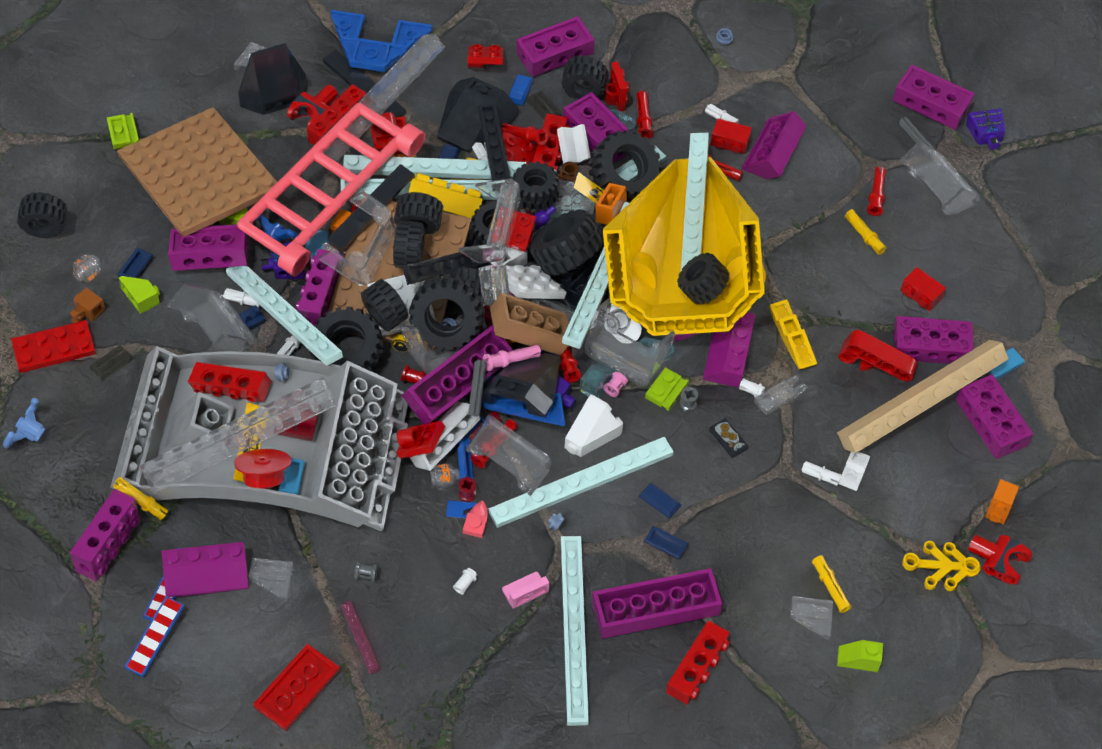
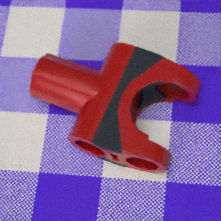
[287,85,338,127]
[968,534,1033,585]

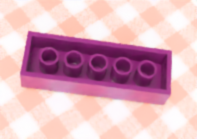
[401,325,513,424]
[592,568,722,639]

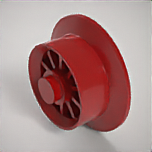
[234,449,291,488]

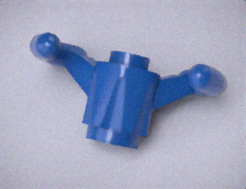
[257,213,298,242]

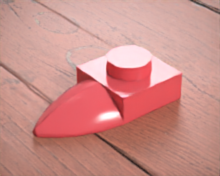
[463,500,488,538]

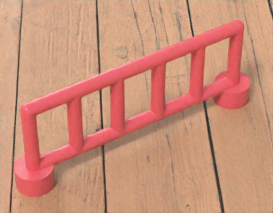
[237,103,426,277]

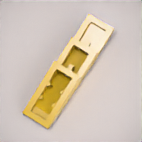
[769,299,817,370]

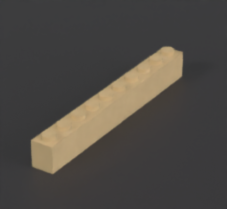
[837,340,1009,453]

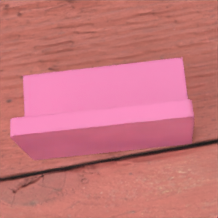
[502,572,549,609]

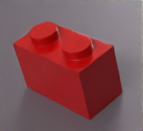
[710,118,752,154]
[900,267,946,312]

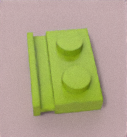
[107,113,139,149]
[645,367,689,411]

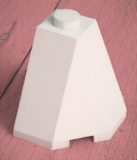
[564,395,623,457]

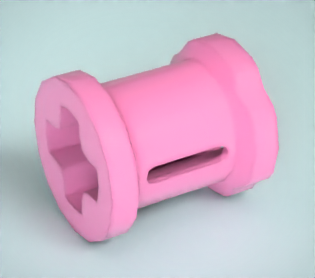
[603,372,628,397]

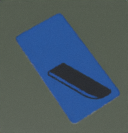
[446,501,477,518]

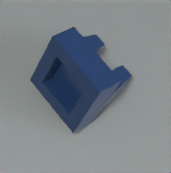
[238,305,265,331]

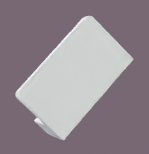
[557,124,591,164]

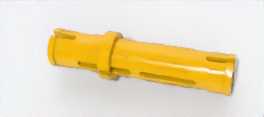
[844,209,887,255]
[113,477,168,520]
[812,555,852,613]

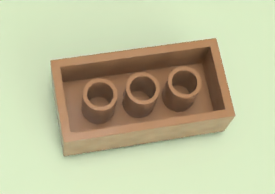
[490,293,569,356]

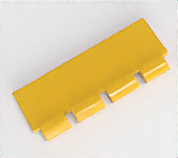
[408,173,483,218]

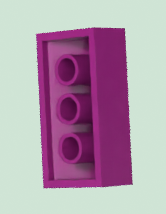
[742,111,806,179]
[703,312,755,387]
[161,542,248,597]

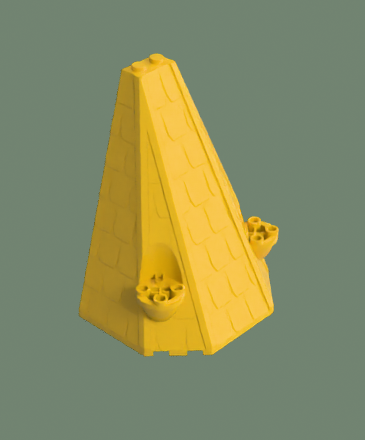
[603,157,766,336]

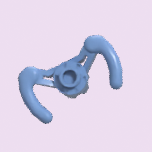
[3,398,45,449]

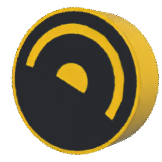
[391,334,412,352]

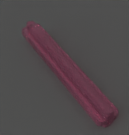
[341,601,380,674]

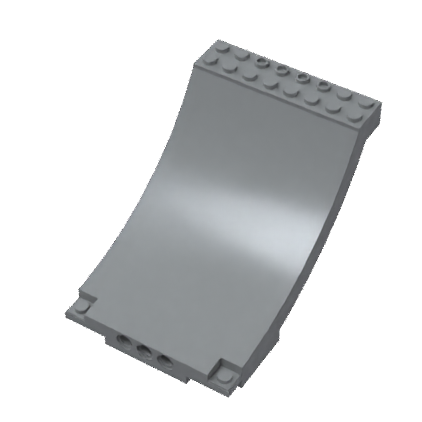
[110,346,408,531]

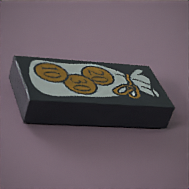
[709,418,748,458]

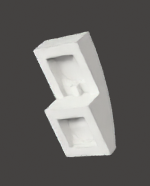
[838,452,870,491]

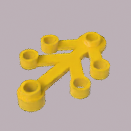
[902,541,981,591]

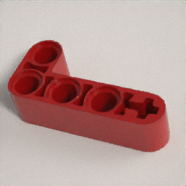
[838,330,918,382]

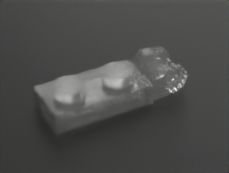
[754,375,807,416]

